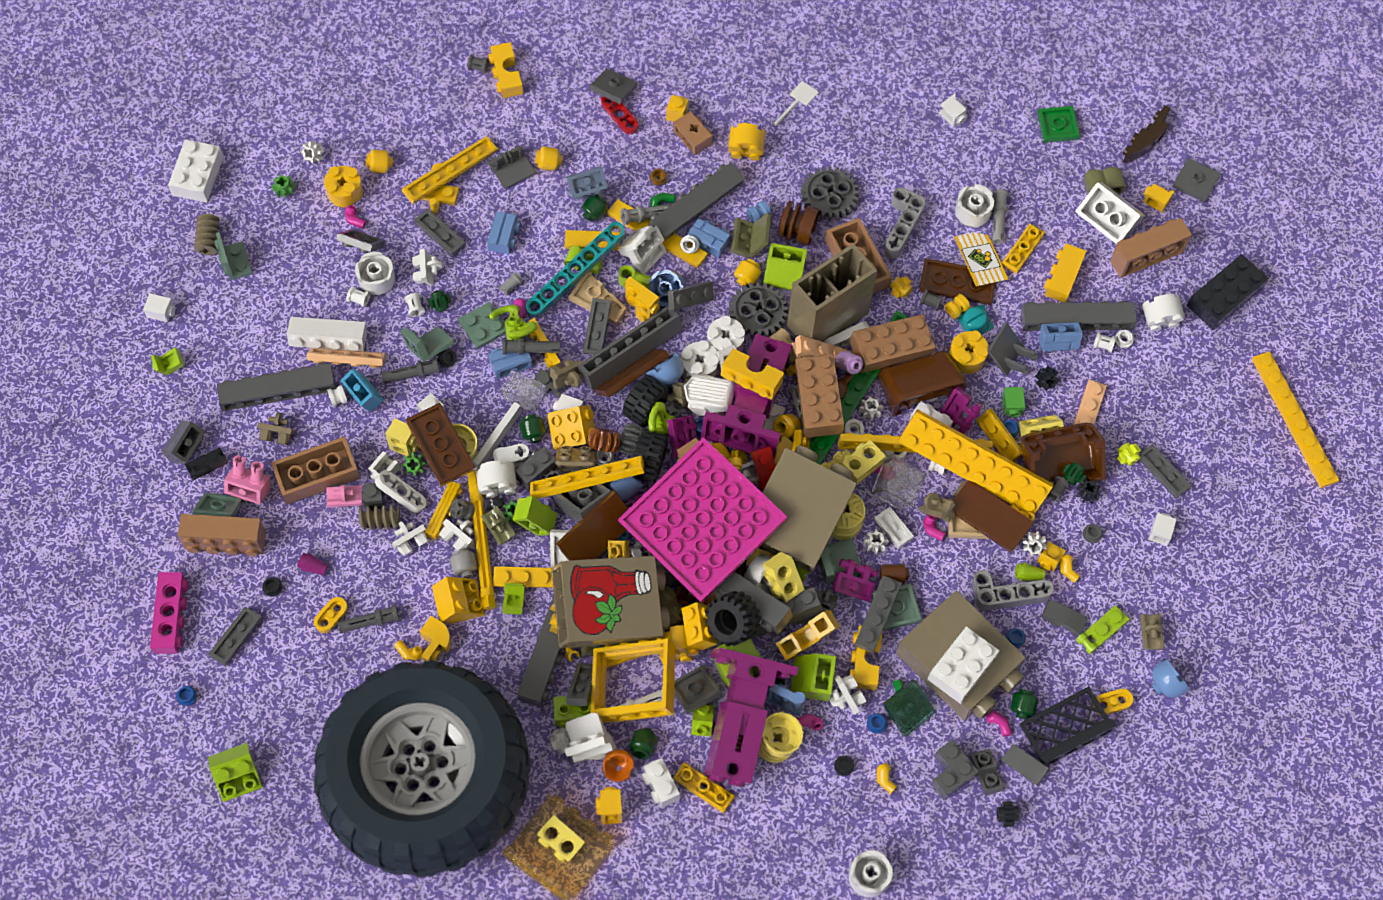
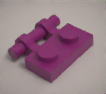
[940,386,982,434]
[667,415,699,458]
[832,559,877,602]

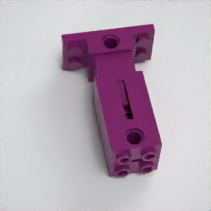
[701,334,792,460]
[704,647,799,787]

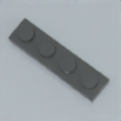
[854,576,901,653]

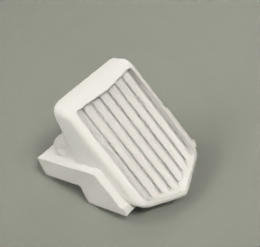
[618,226,667,274]
[684,373,736,416]
[564,713,616,763]

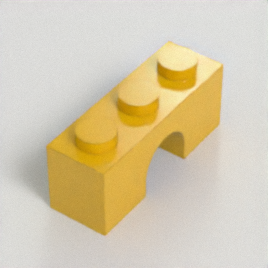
[488,42,523,98]
[721,348,784,400]
[776,610,841,661]
[849,625,883,691]

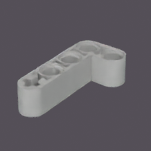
[884,187,926,259]
[972,570,1054,611]

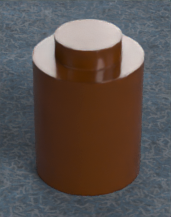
[880,564,909,584]

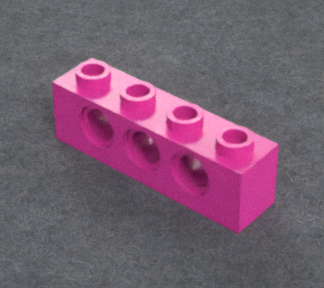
[150,572,189,654]

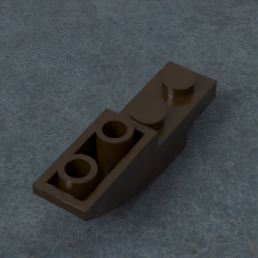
[1122,105,1171,163]

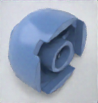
[648,269,686,307]
[646,352,684,388]
[1151,657,1190,698]

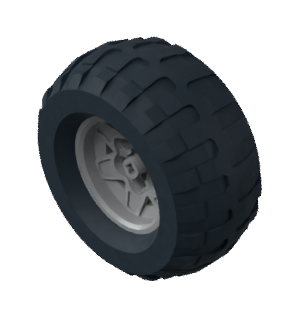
[314,661,531,877]

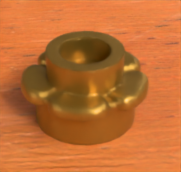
[649,168,667,186]

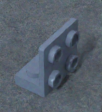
[566,166,608,200]

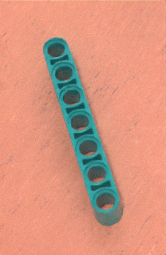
[526,222,625,318]

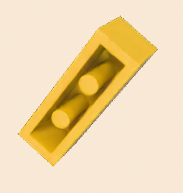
[1044,243,1086,303]

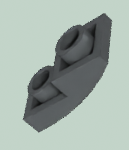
[1041,600,1087,636]
[1001,744,1049,786]
[970,748,1005,796]

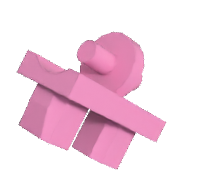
[326,484,363,508]

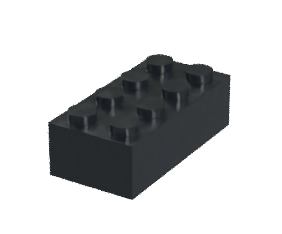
[1187,254,1269,331]

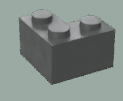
[931,739,979,801]

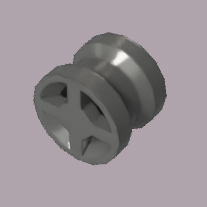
[664,401,681,418]
[450,499,475,521]

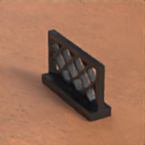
[1019,686,1116,767]

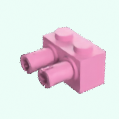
[224,455,270,505]

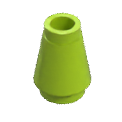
[1014,562,1045,581]

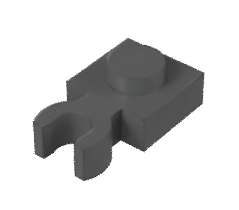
[531,369,567,398]

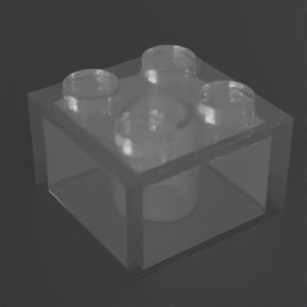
[871,456,926,511]

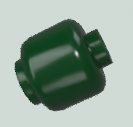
[581,194,608,222]
[519,414,546,443]
[1010,689,1039,719]
[629,728,658,760]

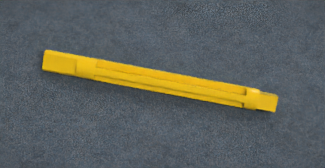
[467,470,496,610]

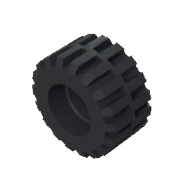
[622,375,669,427]
[632,430,668,482]
[705,591,761,646]

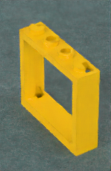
[590,638,676,723]

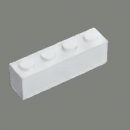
[287,317,367,351]

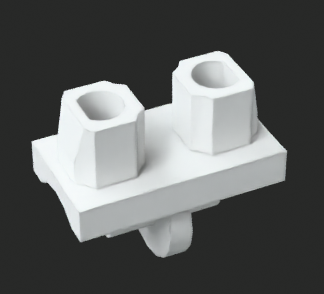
[412,248,442,286]
[439,519,475,550]
[391,521,428,556]
[830,675,866,715]

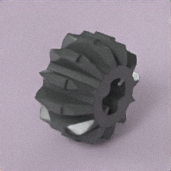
[619,423,644,456]

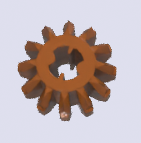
[588,427,621,453]

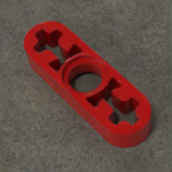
[601,96,638,135]

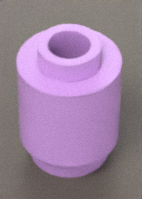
[836,351,863,374]

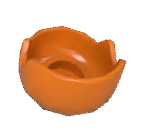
[603,749,634,782]

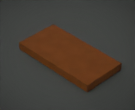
[919,258,996,306]
[594,349,669,397]
[405,403,476,487]
[952,480,1034,553]
[555,491,628,561]

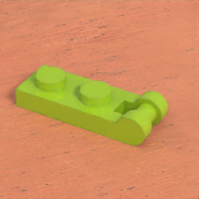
[1076,605,1129,655]

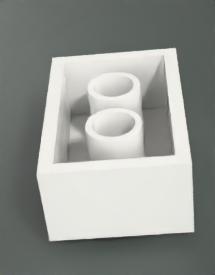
[168,140,223,202]
[1075,182,1145,244]
[927,627,999,704]

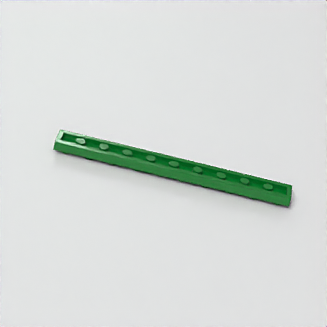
[808,310,909,465]

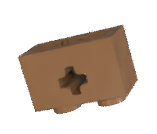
[673,111,713,155]

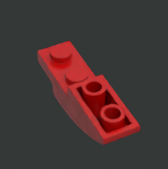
[750,446,776,492]

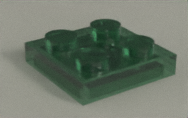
[882,679,936,737]

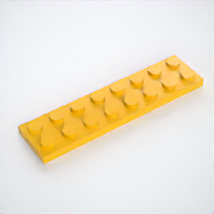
[898,409,1053,514]

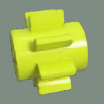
[1117,442,1141,466]

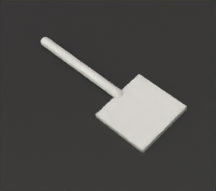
[774,81,818,125]

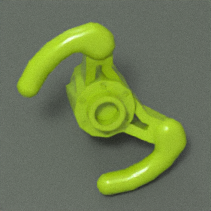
[489,304,537,340]
[648,402,674,435]

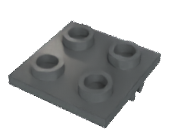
[987,323,1039,376]

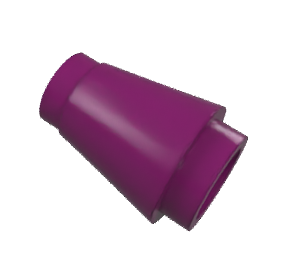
[297,552,328,576]

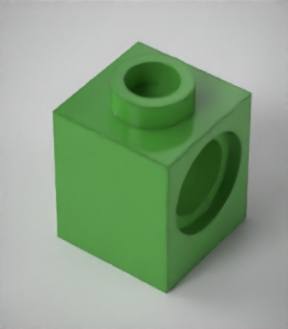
[1002,387,1026,418]

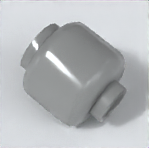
[450,548,478,578]

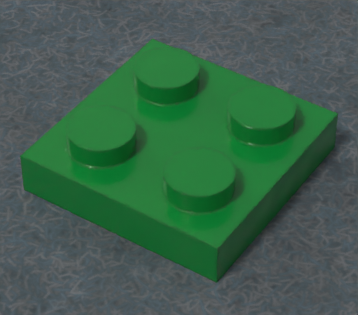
[1037,106,1080,143]

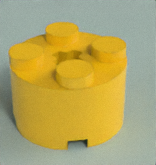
[728,123,766,161]
[324,166,363,207]
[949,331,989,374]
[659,625,699,664]

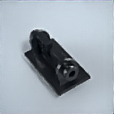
[185,447,228,480]

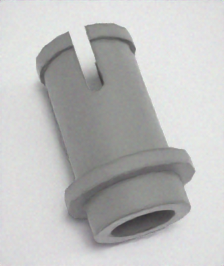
[499,272,523,295]

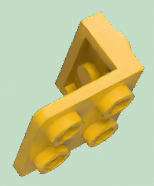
[547,405,595,450]

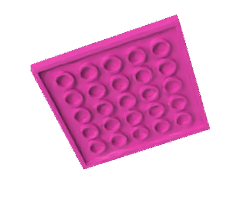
[618,438,788,603]

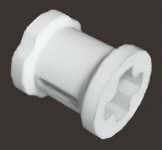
[346,286,370,308]
[405,293,425,317]
[1093,332,1116,353]

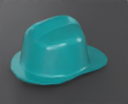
[958,305,994,335]

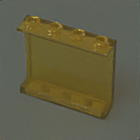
[502,793,615,900]

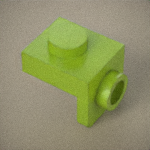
[151,347,185,375]
[502,583,525,615]
[691,705,714,737]

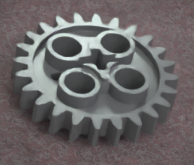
[801,166,860,221]
[728,282,789,338]

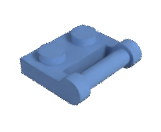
[767,683,805,715]

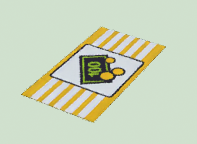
[954,232,1008,286]

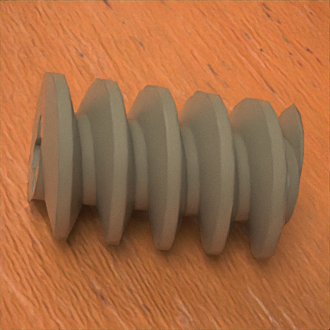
[194,213,220,255]
[359,505,400,530]

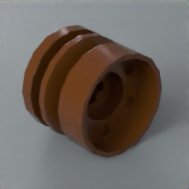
[778,200,820,246]

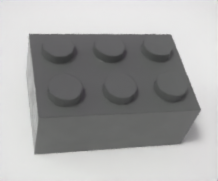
[551,467,611,523]

